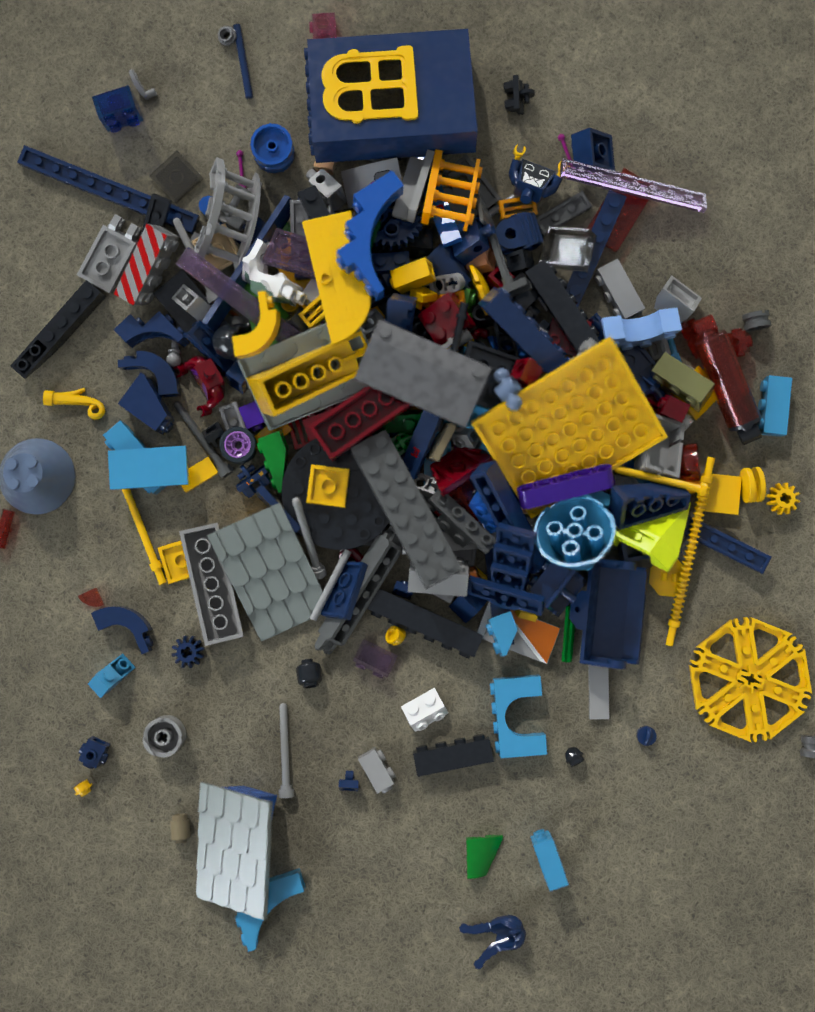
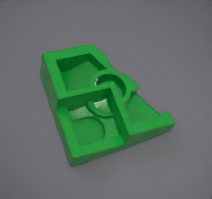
[466,835,503,879]

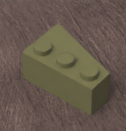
[651,352,715,412]

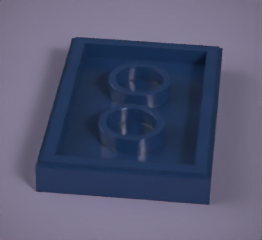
[256,485,301,536]
[321,561,368,620]

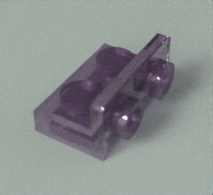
[353,639,398,679]

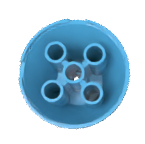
[534,496,616,571]

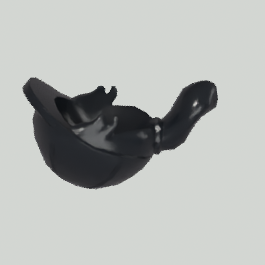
[212,321,252,361]

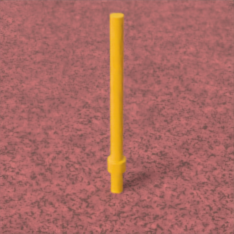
[122,489,166,585]

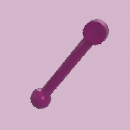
[558,134,574,171]
[236,150,246,188]

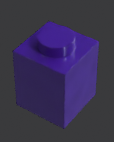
[238,401,265,432]

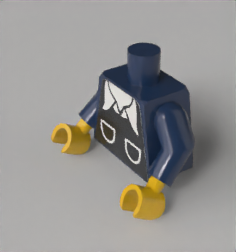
[509,144,569,204]

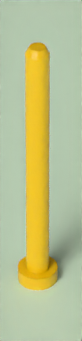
[613,466,707,496]

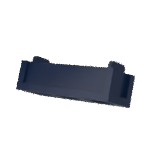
[182,320,236,377]

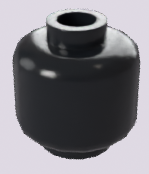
[296,659,322,689]

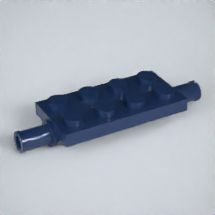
[588,313,666,402]

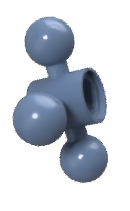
[494,368,522,411]

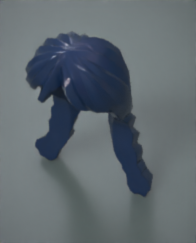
[459,915,526,969]

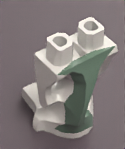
[242,239,307,306]

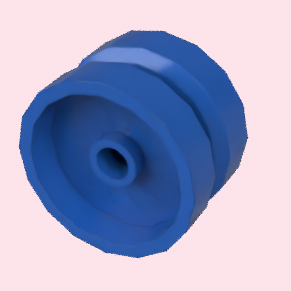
[250,123,295,174]

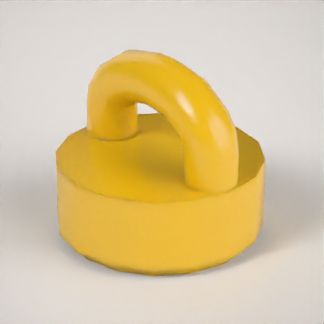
[385,625,406,646]

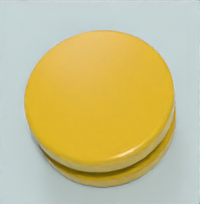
[739,467,766,503]

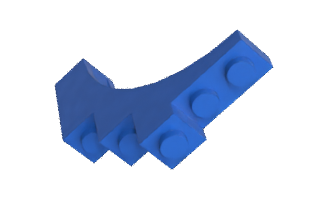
[336,170,404,301]

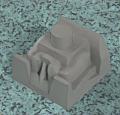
[654,275,702,322]

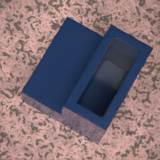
[449,594,488,623]

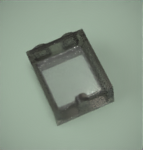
[539,226,597,273]

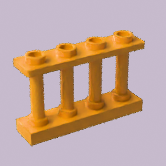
[421,149,483,232]

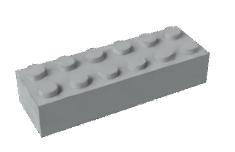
[179,523,244,646]

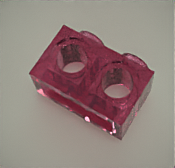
[309,13,337,39]

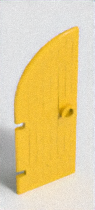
[302,211,372,345]

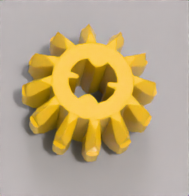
[766,483,800,515]

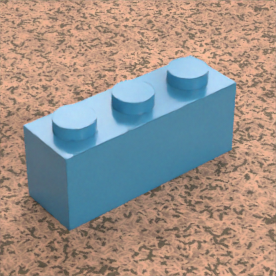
[757,375,792,437]

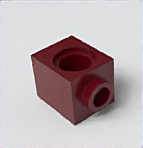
[510,358,543,390]
[657,394,691,423]

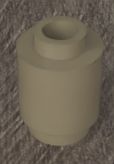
[170,813,191,844]

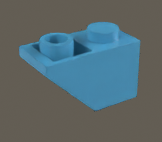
[485,611,518,657]
[88,653,136,698]

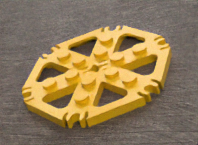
[689,617,812,742]

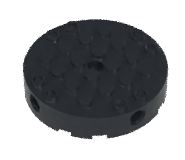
[282,439,390,550]

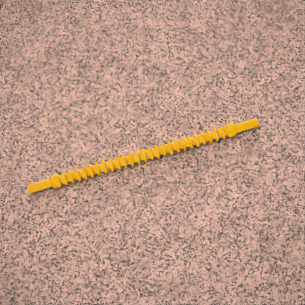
[665,457,715,646]

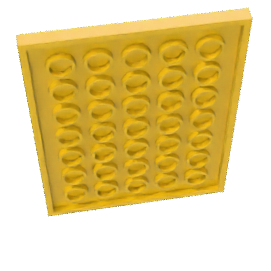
[471,336,668,519]

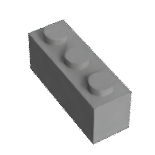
[594,258,645,319]

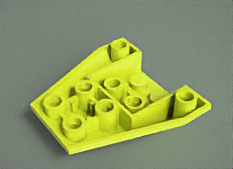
[612,502,691,572]

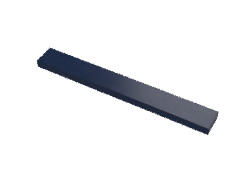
[202,195,292,333]

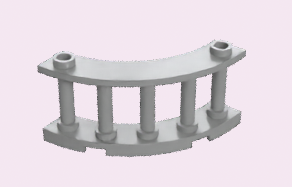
[194,157,262,270]

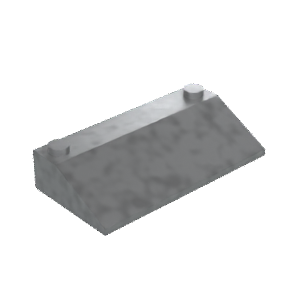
[354,319,491,428]

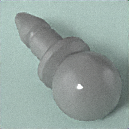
[166,340,182,368]

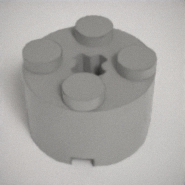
[143,715,186,757]

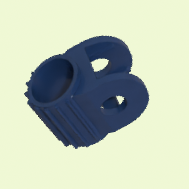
[496,212,544,255]

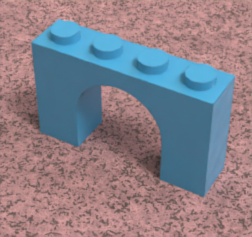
[490,675,547,758]

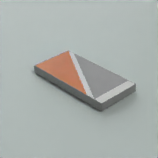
[477,601,561,664]

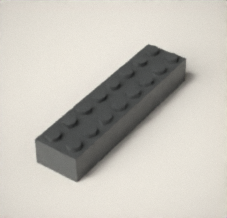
[351,430,462,590]

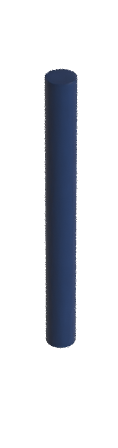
[233,24,253,99]

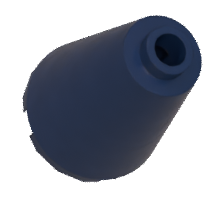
[427,243,473,291]

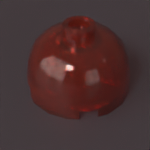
[679,443,700,482]

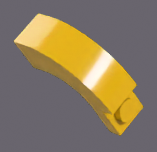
[232,291,281,359]

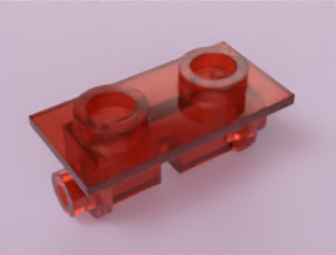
[681,318,707,360]

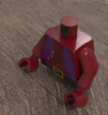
[173,355,225,417]

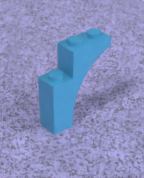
[235,868,306,952]

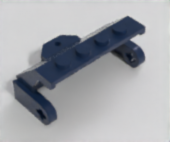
[569,559,649,669]

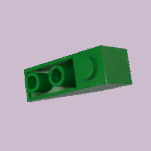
[257,430,289,493]

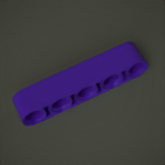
[517,464,615,509]

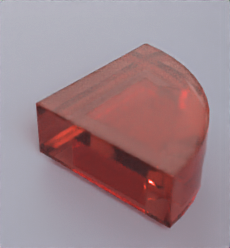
[78,588,105,607]

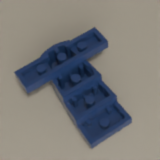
[467,522,545,616]

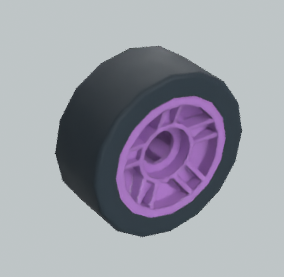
[220,427,257,464]

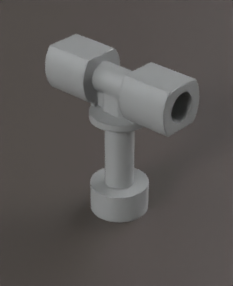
[205,185,249,233]

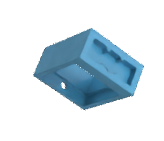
[530,829,569,891]

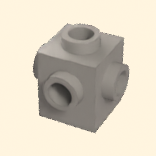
[451,427,481,449]

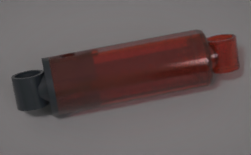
[692,314,762,445]

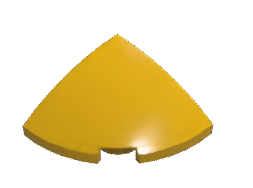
[469,264,490,315]

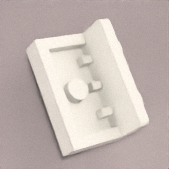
[401,688,448,732]

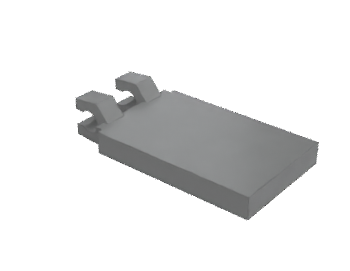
[77,214,142,294]

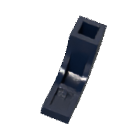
[118,351,181,398]
[91,606,154,654]

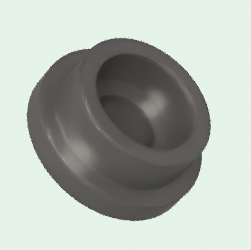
[218,26,237,46]

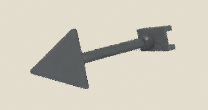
[476,191,533,297]

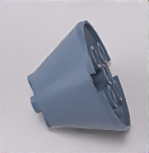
[0,438,75,514]

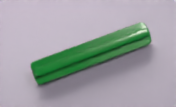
[562,605,575,663]

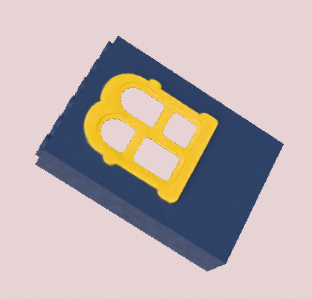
[304,29,478,163]

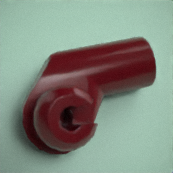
[339,548,364,562]

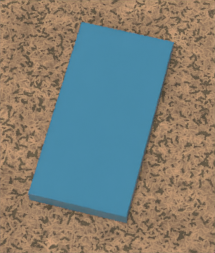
[108,446,189,490]

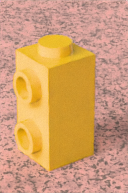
[390,257,436,294]

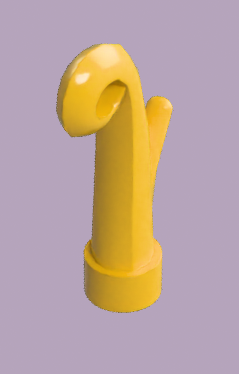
[43,388,105,420]

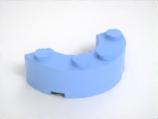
[601,307,682,350]

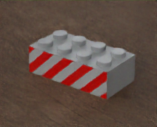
[114,224,180,305]

